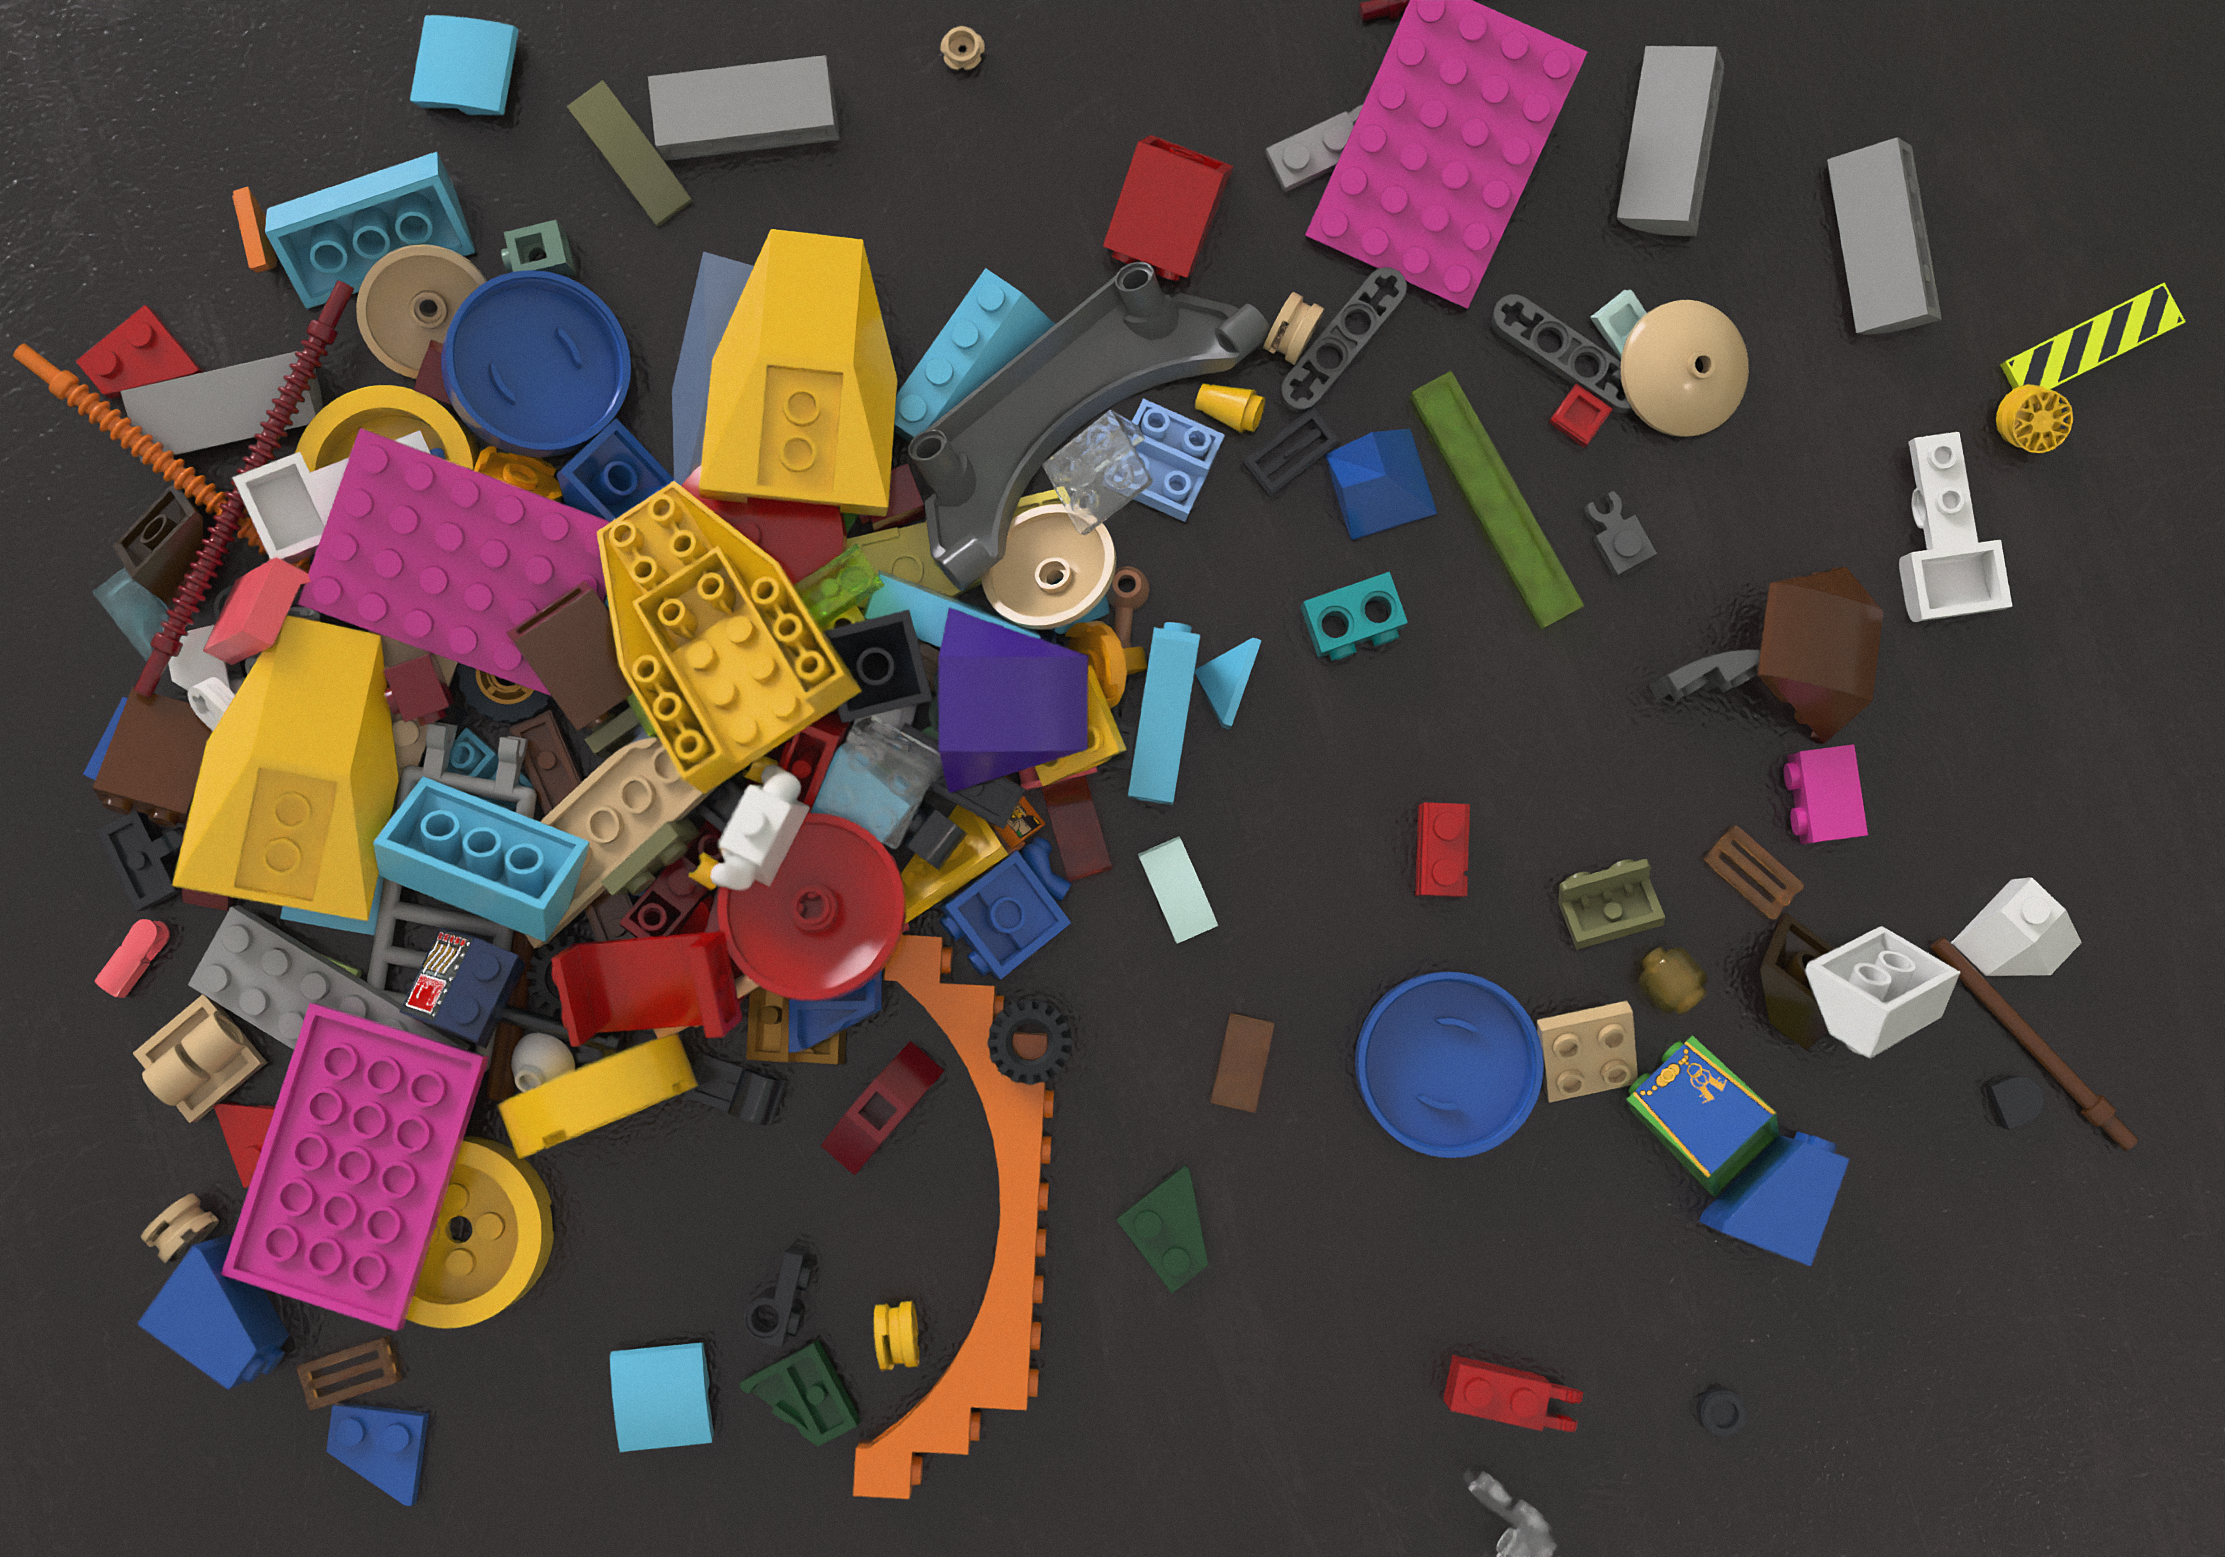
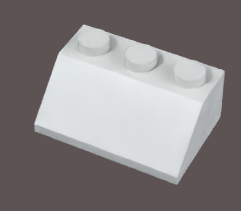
[1805,926,1960,1058]

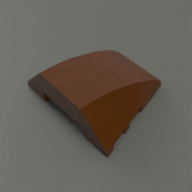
[1758,567,1883,744]

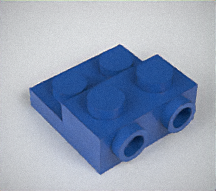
[939,850,1071,980]

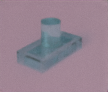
[92,567,170,662]

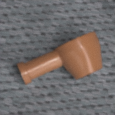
[1106,566,1149,649]

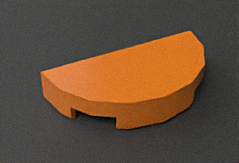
[232,187,277,273]

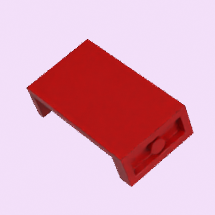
[551,931,743,1047]

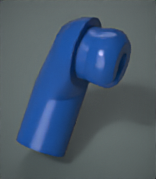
[1021,837,1072,902]

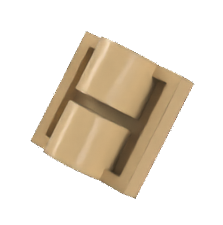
[133,994,267,1123]
[1536,1001,1638,1103]

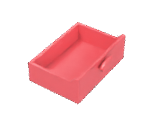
[203,557,311,665]

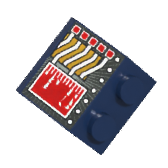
[399,928,526,1049]

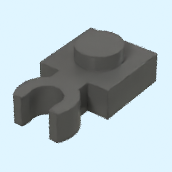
[1584,491,1657,577]

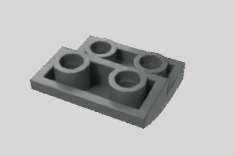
[1648,650,1761,701]

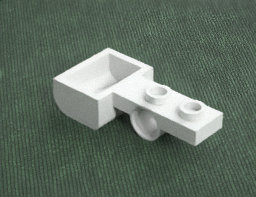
[233,430,431,564]
[1899,432,2012,622]

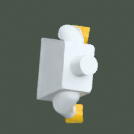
[689,755,810,890]

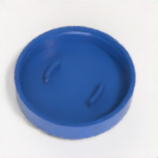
[441,270,631,458]
[1355,972,1544,1158]

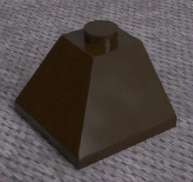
[113,482,204,609]
[1760,912,1835,1050]

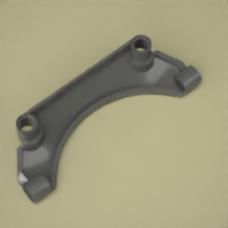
[908,262,1271,591]

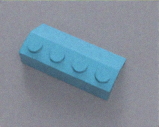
[265,152,475,309]
[894,268,1055,442]
[373,776,589,942]

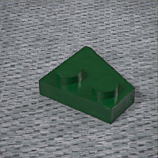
[1116,1164,1208,1293]
[738,1340,862,1447]

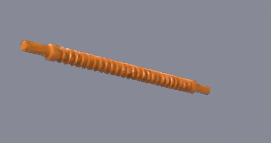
[13,343,365,629]

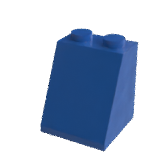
[1699,1131,1849,1266]
[138,1235,289,1390]

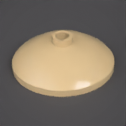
[356,244,487,379]
[1620,300,1749,437]
[981,504,1116,630]

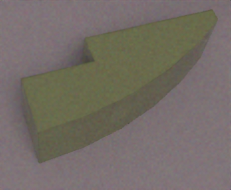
[567,80,693,228]

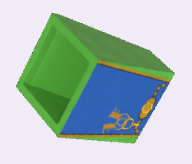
[1626,1036,1780,1198]

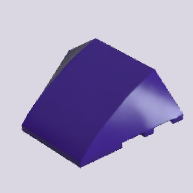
[939,607,1088,793]

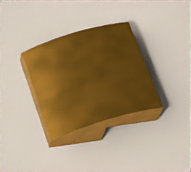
[746,986,846,1064]

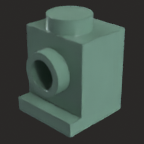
[501,220,577,277]

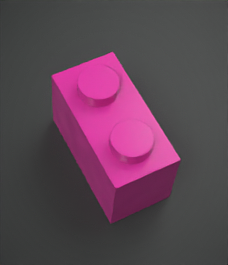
[1784,744,1868,844]

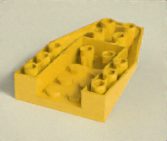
[699,229,897,517]
[597,481,861,794]
[173,615,399,921]

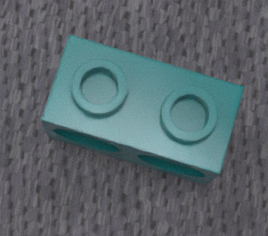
[1300,572,1408,661]

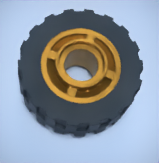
[457,663,556,725]

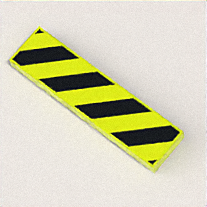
[2000,283,2185,390]

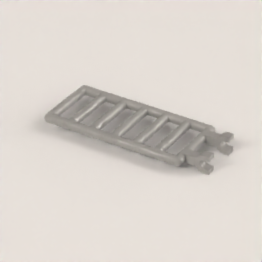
[367,722,537,1072]

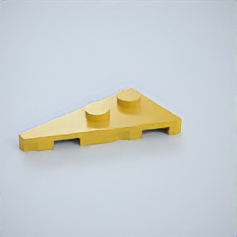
[901,804,1009,924]

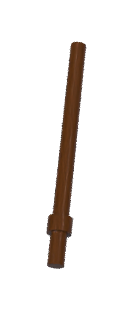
[1930,936,2139,1151]

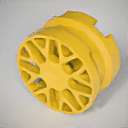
[1996,384,2073,453]
[874,1301,920,1371]

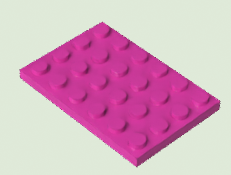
[1305,0,1588,309]
[298,428,611,696]
[221,1003,489,1331]

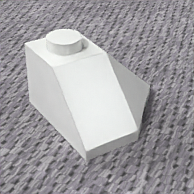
[1951,878,2082,976]

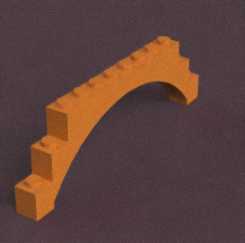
[853,935,1054,1499]

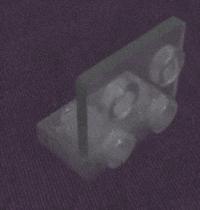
[1042,410,1152,535]
[817,715,944,849]
[1462,1469,1557,1557]

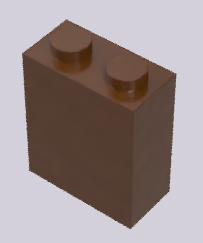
[506,581,637,731]
[92,687,213,828]

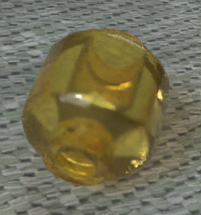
[1638,946,1708,1016]

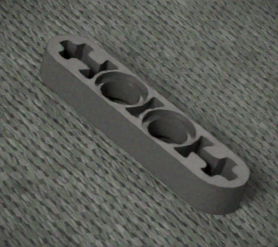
[1280,267,1407,414]
[1491,294,1633,413]

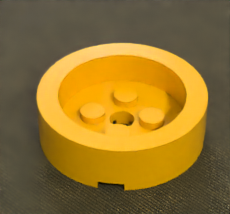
[295,385,481,473]
[498,1033,698,1159]
[406,1136,554,1328]

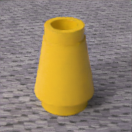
[1195,383,1265,433]

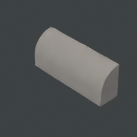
[1617,46,1725,236]
[648,55,839,161]
[1827,137,1942,334]
[120,351,323,462]

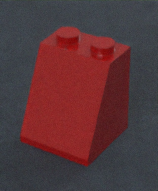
[1103,135,1233,281]

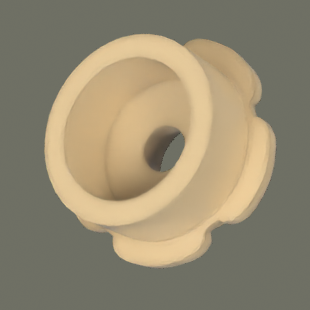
[941,26,985,70]

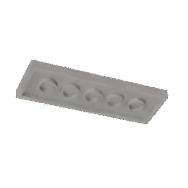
[188,905,470,1050]

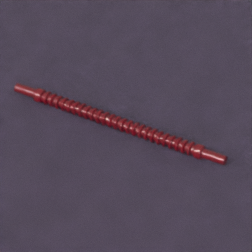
[133,280,354,698]

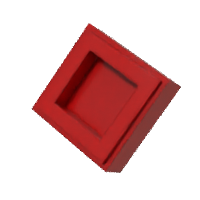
[1548,383,1613,448]

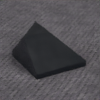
[823,609,933,723]

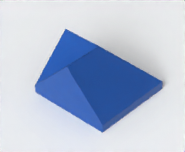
[557,418,674,522]
[1324,429,1437,541]

